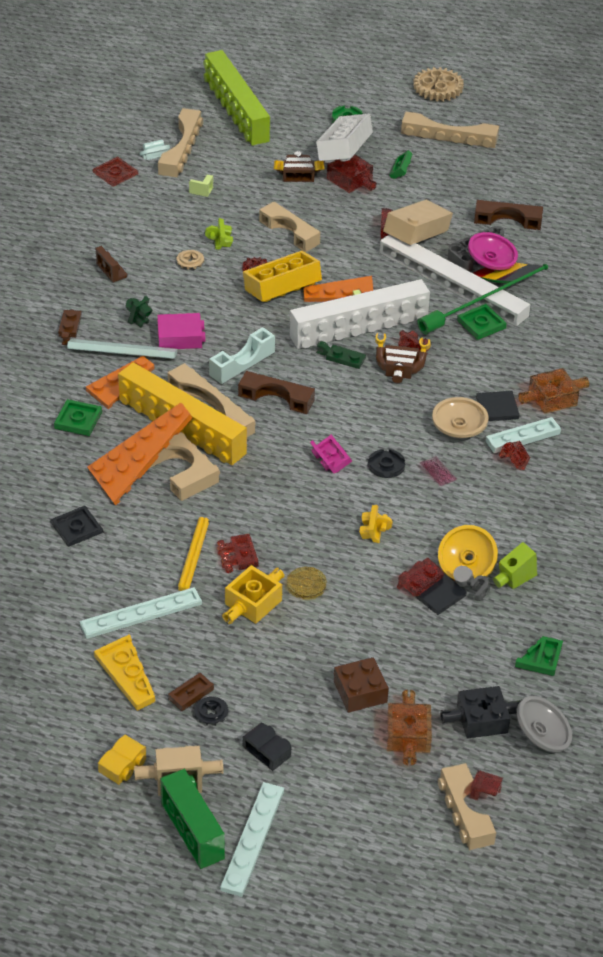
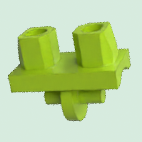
[205,218,233,250]

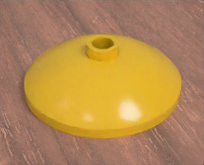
[438,525,498,581]

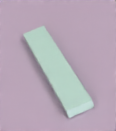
[67,339,177,359]
[80,587,202,639]

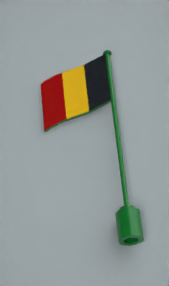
[417,262,548,335]

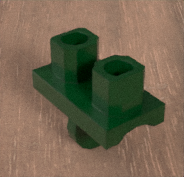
[125,296,153,328]

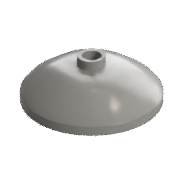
[517,696,572,752]

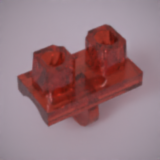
[398,330,431,352]

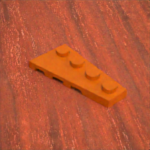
[304,276,373,302]
[86,356,155,409]

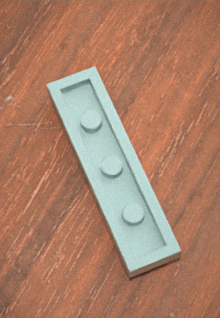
[486,417,561,454]

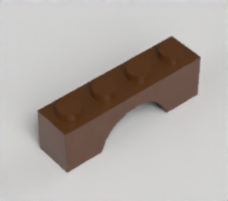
[474,200,543,230]
[238,371,315,414]

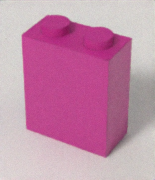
[157,313,206,349]

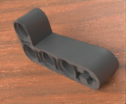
[448,226,504,272]

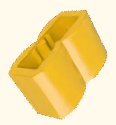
[98,735,147,785]

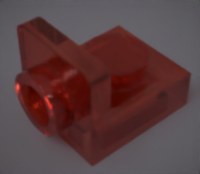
[499,441,530,470]

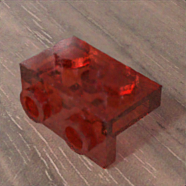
[397,557,444,597]

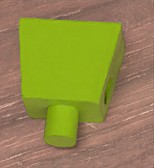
[493,542,537,589]

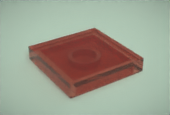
[92,156,139,187]

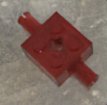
[324,154,377,193]

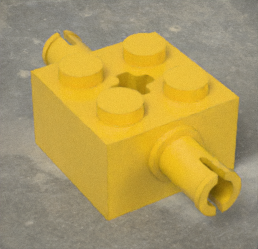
[222,565,284,624]

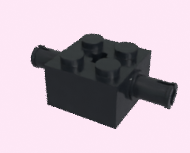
[440,686,523,739]

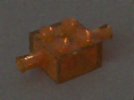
[518,368,589,414]
[387,690,432,766]

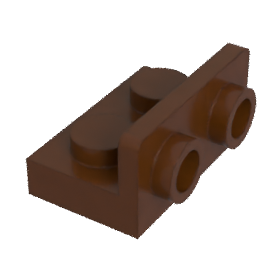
[95,246,127,283]

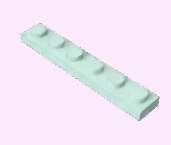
[220,782,284,897]

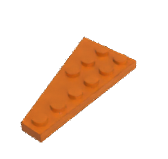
[87,403,192,505]

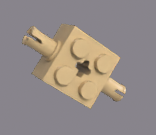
[134,746,223,796]

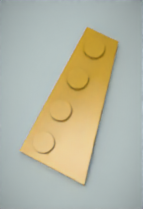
[94,634,155,711]

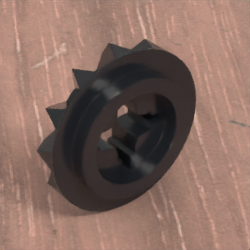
[194,696,228,726]

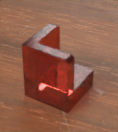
[470,770,503,801]

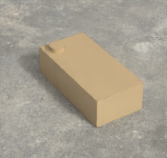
[384,200,453,245]

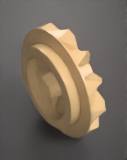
[177,250,204,270]

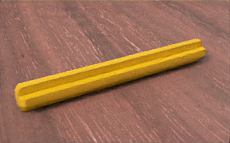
[178,517,209,591]

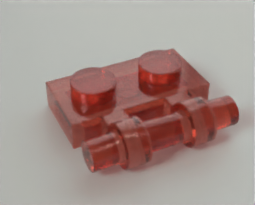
[217,533,259,573]

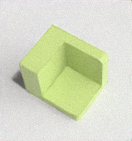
[189,174,213,197]

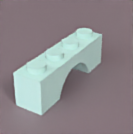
[209,327,275,384]

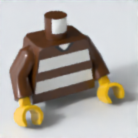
[274,151,325,182]
[375,333,431,383]

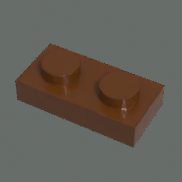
[168,673,214,711]

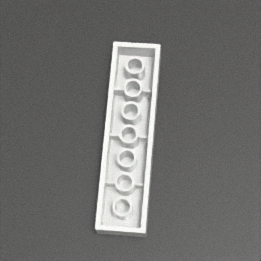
[290,279,430,349]

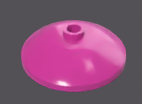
[468,232,518,270]

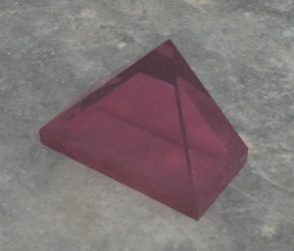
[420,456,457,486]

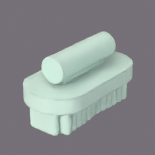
[139,140,170,160]

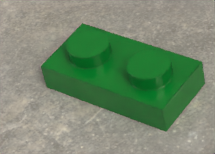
[389,150,413,179]

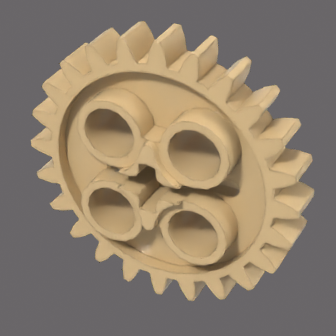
[413,67,464,102]

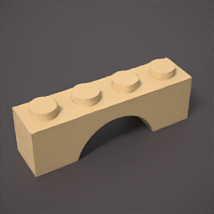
[259,202,320,252]
[438,763,496,850]

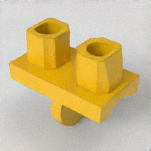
[359,505,393,543]

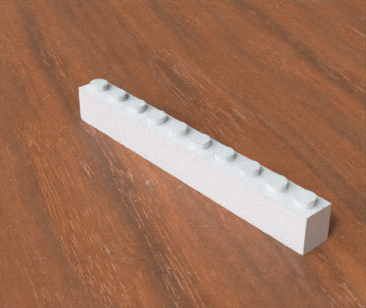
[380,234,530,326]

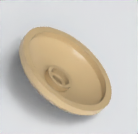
[432,397,488,438]

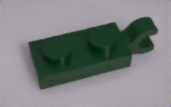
[316,341,366,369]

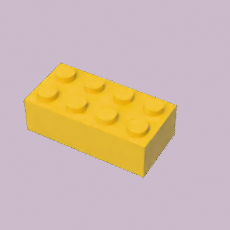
[243,251,322,302]

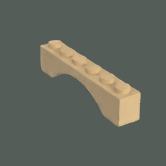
[158,108,203,177]
[401,112,499,148]
[167,363,256,437]

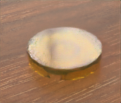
[287,567,327,600]

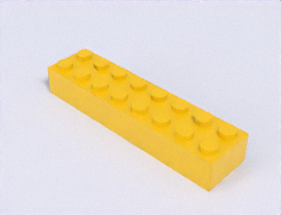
[118,362,247,465]

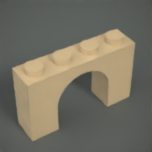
[150,432,220,501]

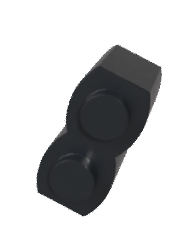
[242,722,292,771]

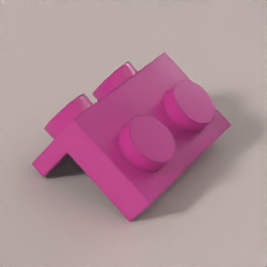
[310,434,352,474]

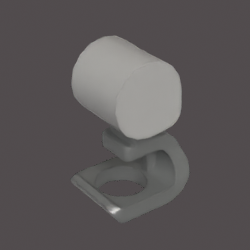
[453,566,490,601]

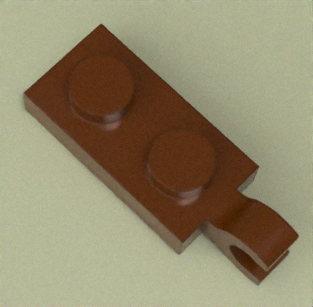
[58,310,82,345]

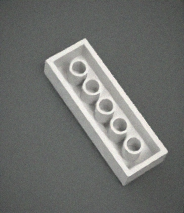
[316,114,373,163]

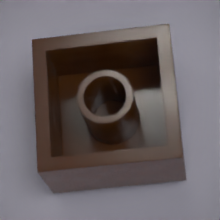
[333,657,389,713]

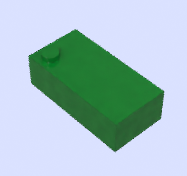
[160,768,225,870]

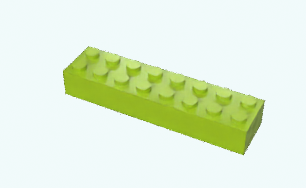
[203,50,270,146]

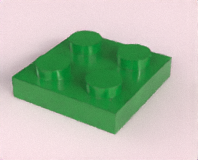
[457,304,507,340]
[54,399,102,436]

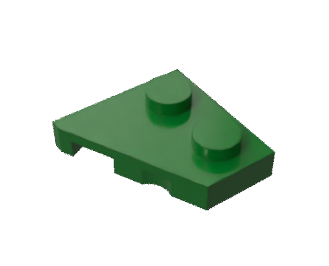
[515,636,563,676]

